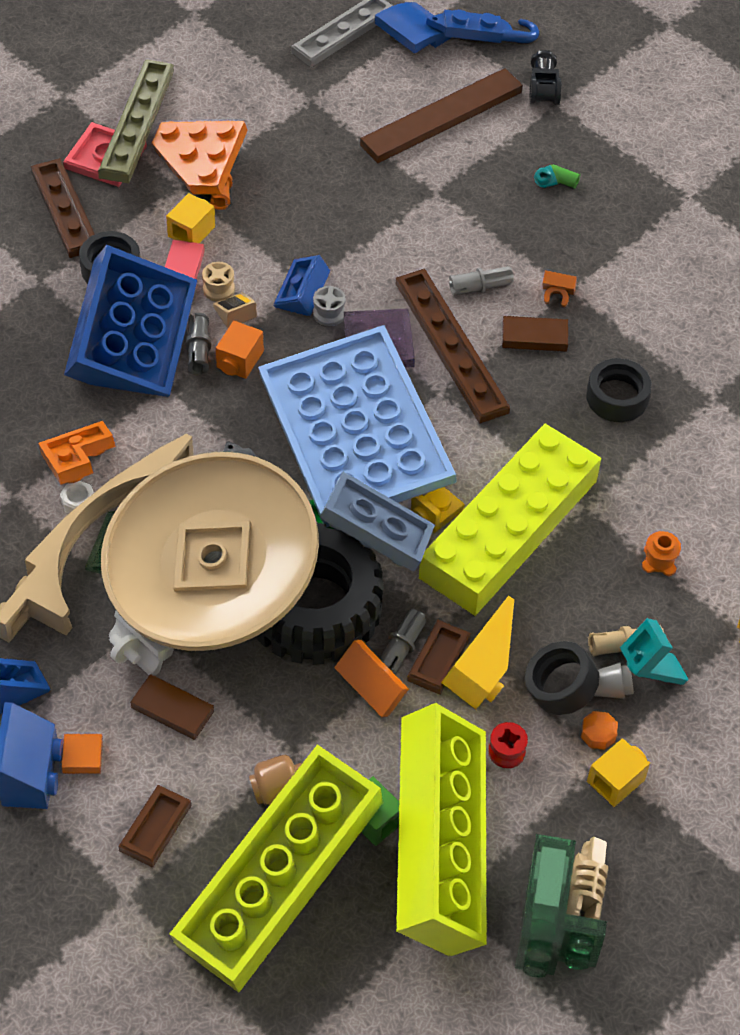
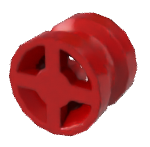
[489,722,528,769]

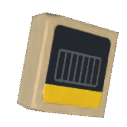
[213,292,257,328]

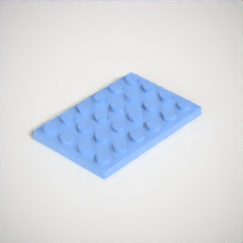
[258,325,457,527]

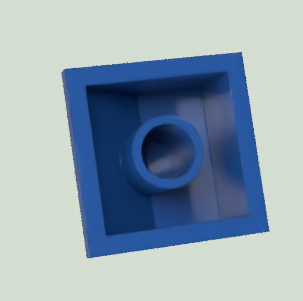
[0,702,63,809]

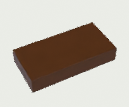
[502,316,568,352]
[407,620,471,695]
[130,674,214,740]
[118,785,192,868]

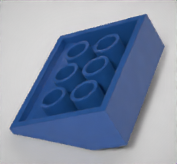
[64,245,197,397]

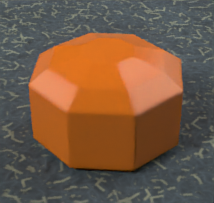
[581,711,618,750]

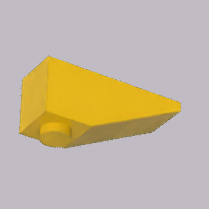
[441,595,514,709]

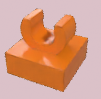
[542,270,577,307]

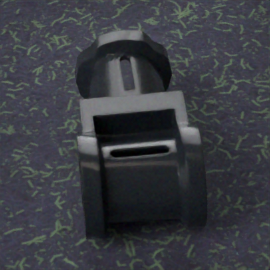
[529,50,562,105]

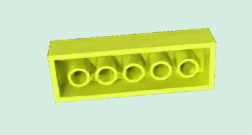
[418,424,601,616]
[396,703,487,956]
[170,744,383,993]

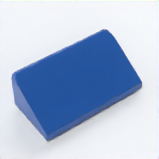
[273,255,330,316]

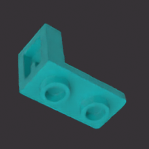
[620,618,689,685]

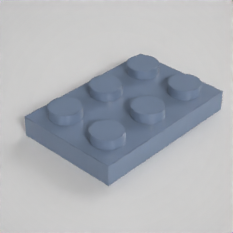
[319,471,435,572]

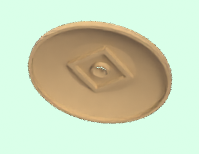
[101,452,319,651]

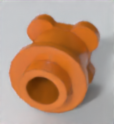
[642,531,681,576]

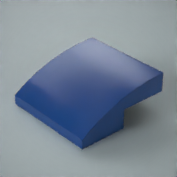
[375,2,452,54]

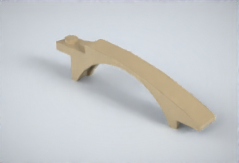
[0,434,194,643]

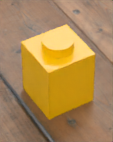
[166,193,215,243]
[587,738,650,807]

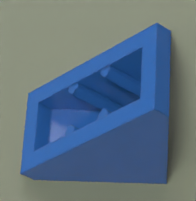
[0,658,51,714]

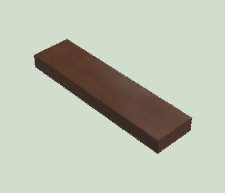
[31,158,95,258]

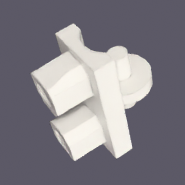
[109,611,174,676]

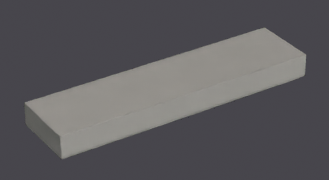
[291,0,393,67]

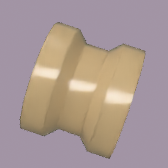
[202,262,235,302]

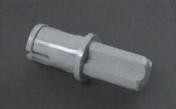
[449,266,514,296]

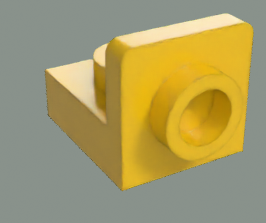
[410,487,465,533]

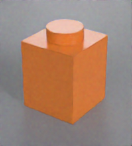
[215,320,264,379]

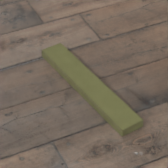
[98,59,174,184]

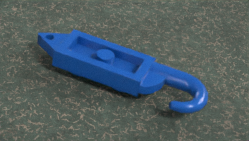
[425,9,539,43]

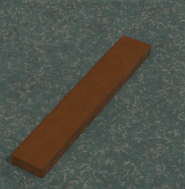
[360,68,523,164]
[395,268,510,424]

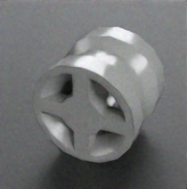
[313,286,346,326]

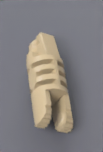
[562,837,608,938]

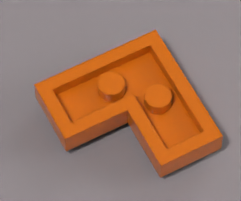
[38,421,116,485]

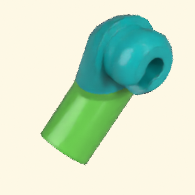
[534,164,580,188]

